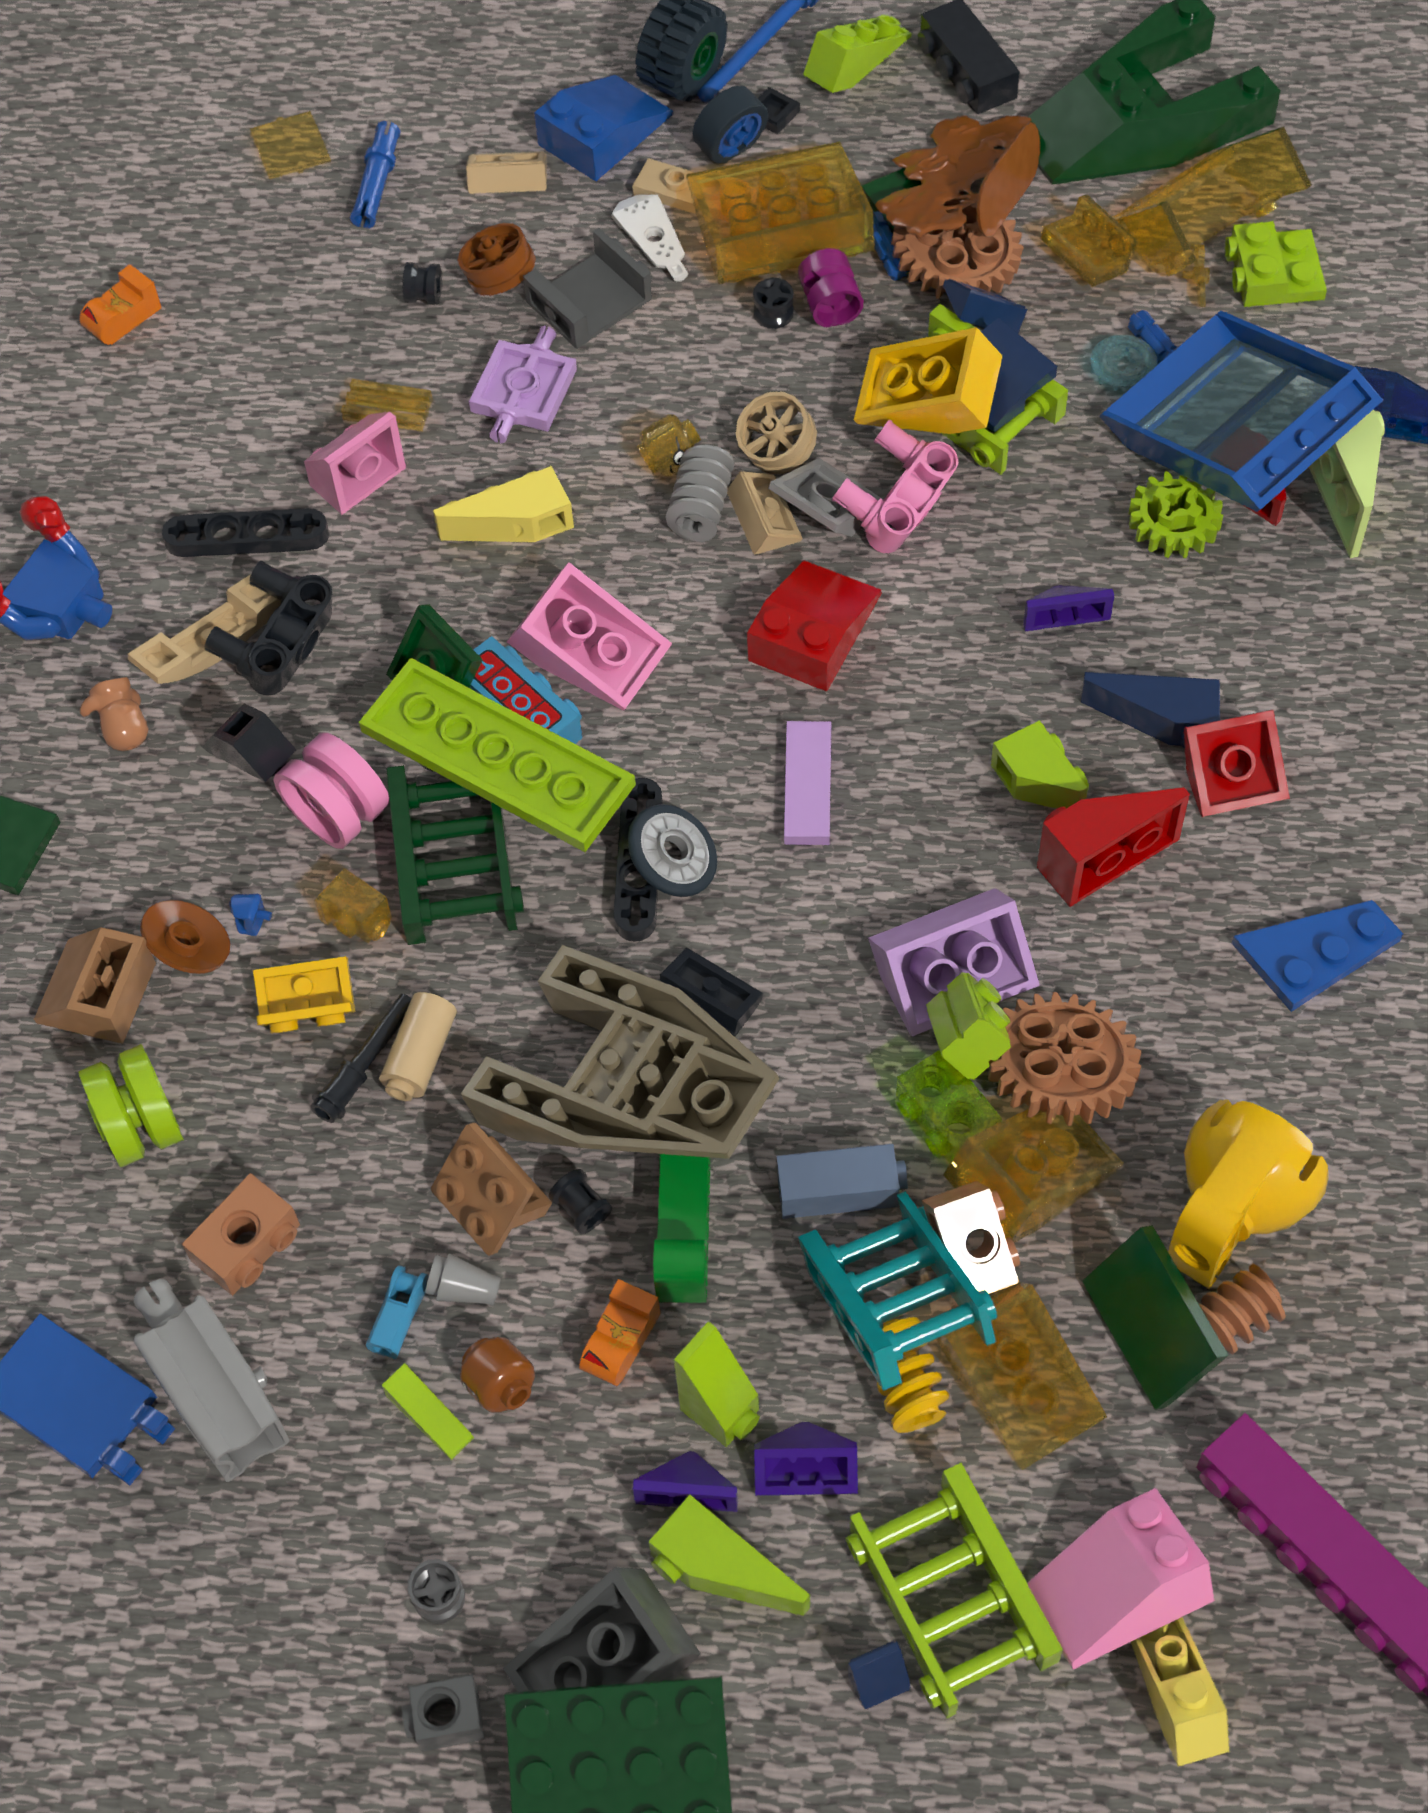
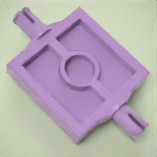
[469,326,577,443]

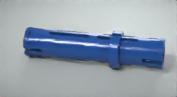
[350,121,401,228]

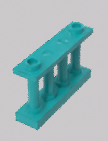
[798,1191,997,1391]

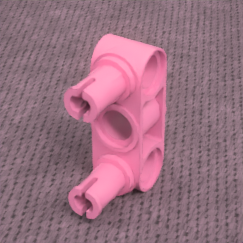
[831,419,958,554]

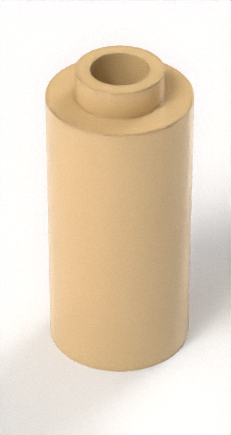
[379,992,457,1101]

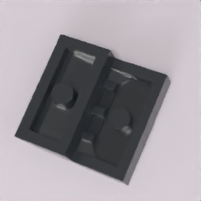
[659,947,763,1037]

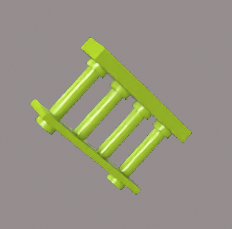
[928,304,1068,475]
[845,1463,1063,1719]

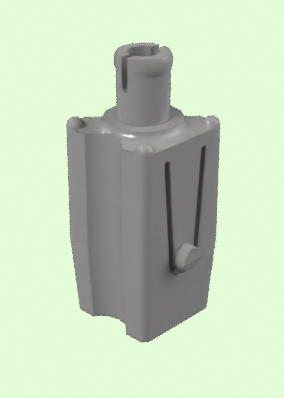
[134,1279,289,1482]

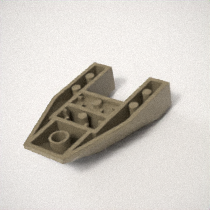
[461,945,779,1159]

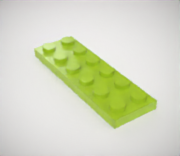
[359,658,636,852]

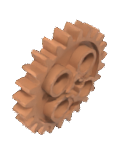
[891,191,1024,299]
[988,992,1141,1126]

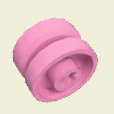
[273,733,390,849]

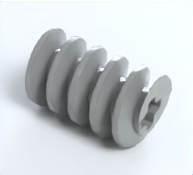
[665,445,735,542]

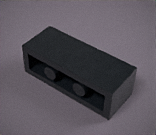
[917,0,1020,115]

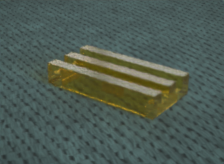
[341,379,433,432]

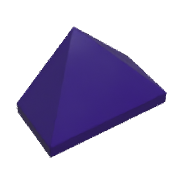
[1023,585,1114,631]
[754,1422,858,1496]
[633,1451,738,1512]

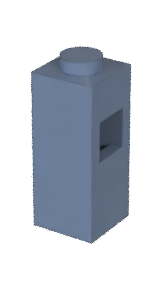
[776,1144,908,1219]

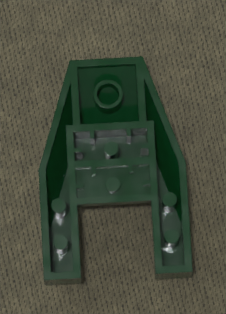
[1028,0,1281,185]

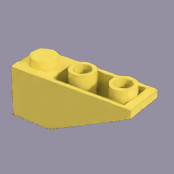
[433,466,574,542]
[1131,1617,1229,1767]

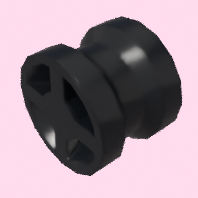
[402,262,442,305]
[753,277,794,329]

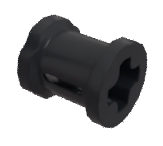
[548,1169,613,1235]

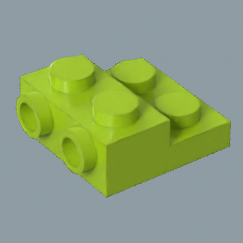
[1225,221,1327,307]

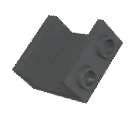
[523,228,652,349]

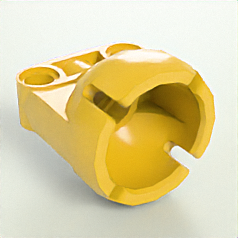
[1168,1099,1328,1289]

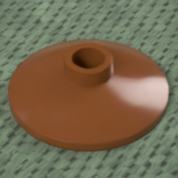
[140,900,230,974]

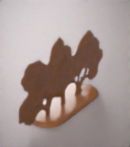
[875,115,1040,237]

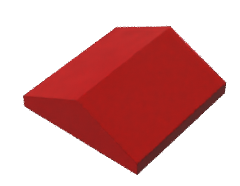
[1184,710,1290,817]

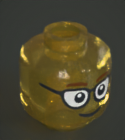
[636,414,701,477]

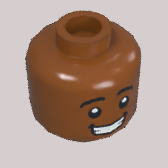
[460,1337,535,1413]

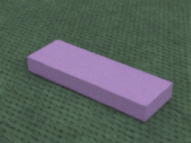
[784,721,831,845]

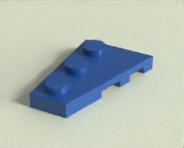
[1232,900,1403,1012]

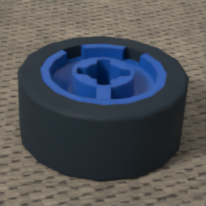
[692,85,768,164]

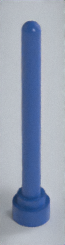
[698,0,819,102]

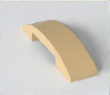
[128,574,281,684]

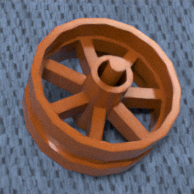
[457,223,536,296]

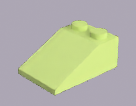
[1309,409,1385,558]

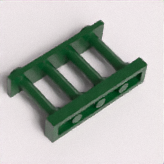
[386,765,524,945]

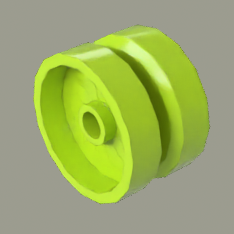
[78,1044,184,1168]

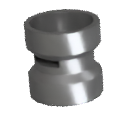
[408,1559,465,1624]

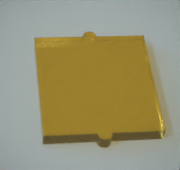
[250,111,331,180]

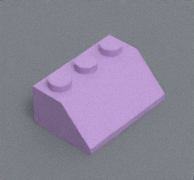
[868,888,1040,1036]

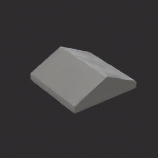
[768,458,884,537]

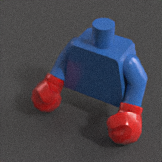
[0,496,112,640]

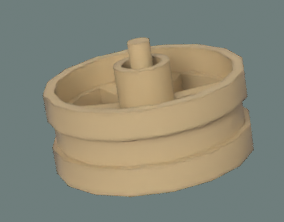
[736,392,817,474]

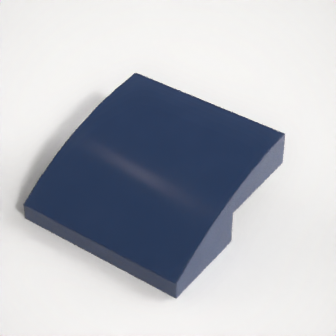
[981,318,1057,432]

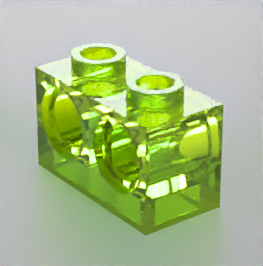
[894,1049,1002,1168]

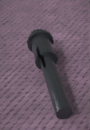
[310,993,412,1123]

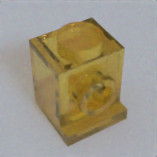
[314,868,392,943]

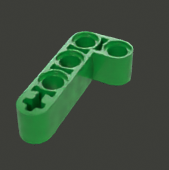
[653,1154,711,1303]

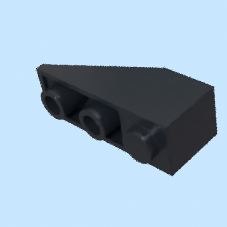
[202,703,296,782]

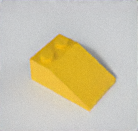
[854,327,1002,434]

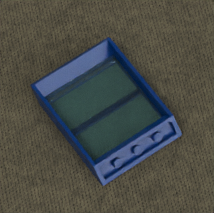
[1099,310,1383,512]

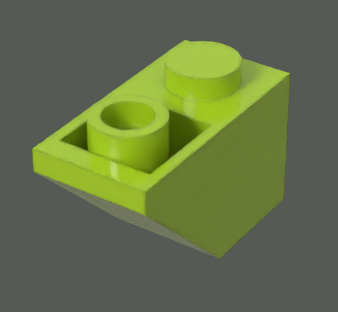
[991,720,1089,809]

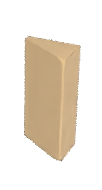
[466,152,547,194]
[727,471,803,554]

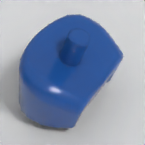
[229,893,272,936]

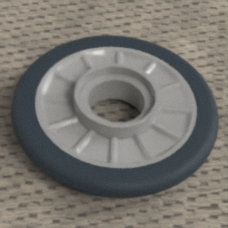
[628,804,717,897]

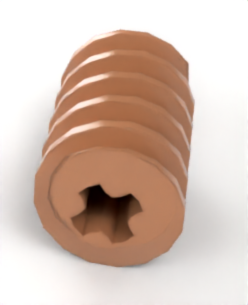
[1198,1263,1286,1364]

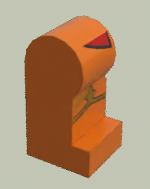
[80,264,162,345]
[579,1279,661,1386]

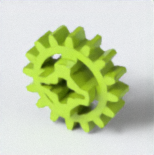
[1128,471,1224,558]

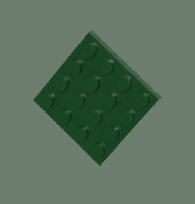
[504,1675,732,1813]

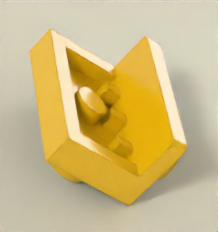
[253,956,355,1034]

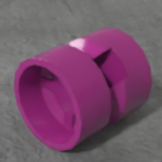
[798,248,864,328]

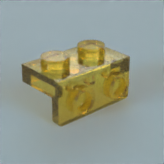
[1040,194,1138,287]

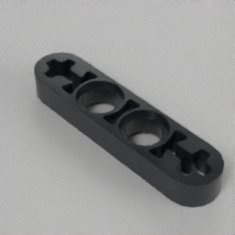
[162,508,330,557]
[614,778,663,942]

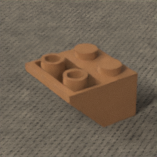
[34,927,156,1044]

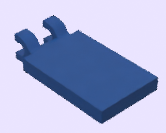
[0,1313,175,1486]

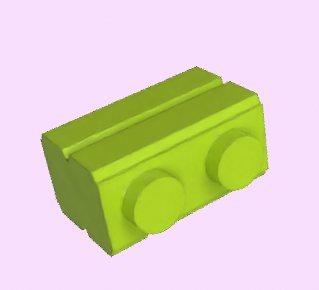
[926,972,1011,1080]

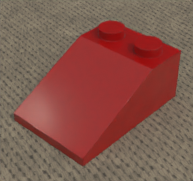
[747,560,882,692]
[1037,787,1190,907]

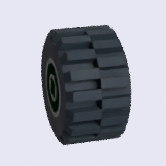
[635,0,728,102]

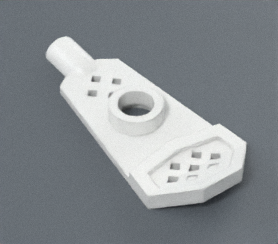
[612,194,688,282]

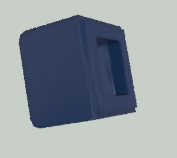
[848,1641,910,1709]

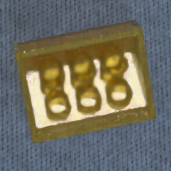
[686,141,874,284]

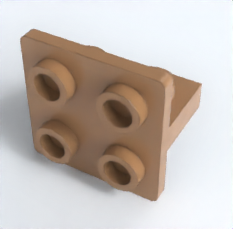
[431,1122,552,1256]

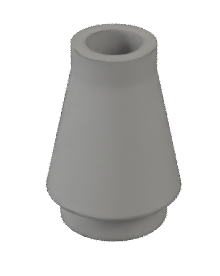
[425,1253,501,1306]

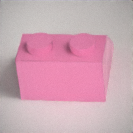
[304,412,406,515]

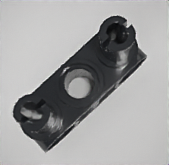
[205,561,333,696]

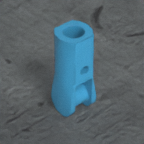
[366,1265,429,1359]

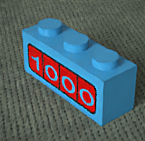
[469,636,582,744]

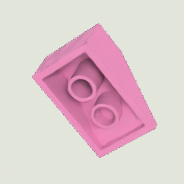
[507,562,672,711]
[1027,1488,1214,1670]

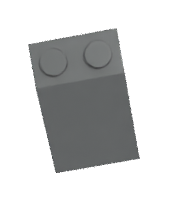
[503,1567,701,1692]

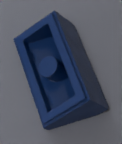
[943,278,1027,333]

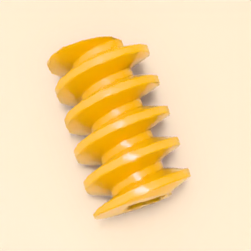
[871,1317,949,1433]

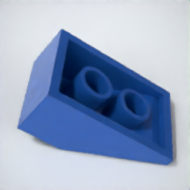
[534,75,673,182]

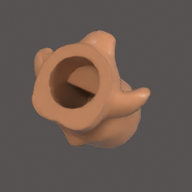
[80,677,149,751]

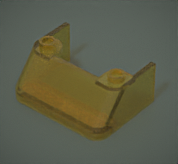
[1106,126,1312,277]

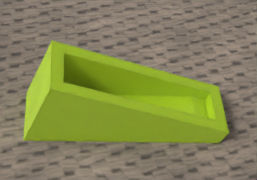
[382,1363,474,1460]

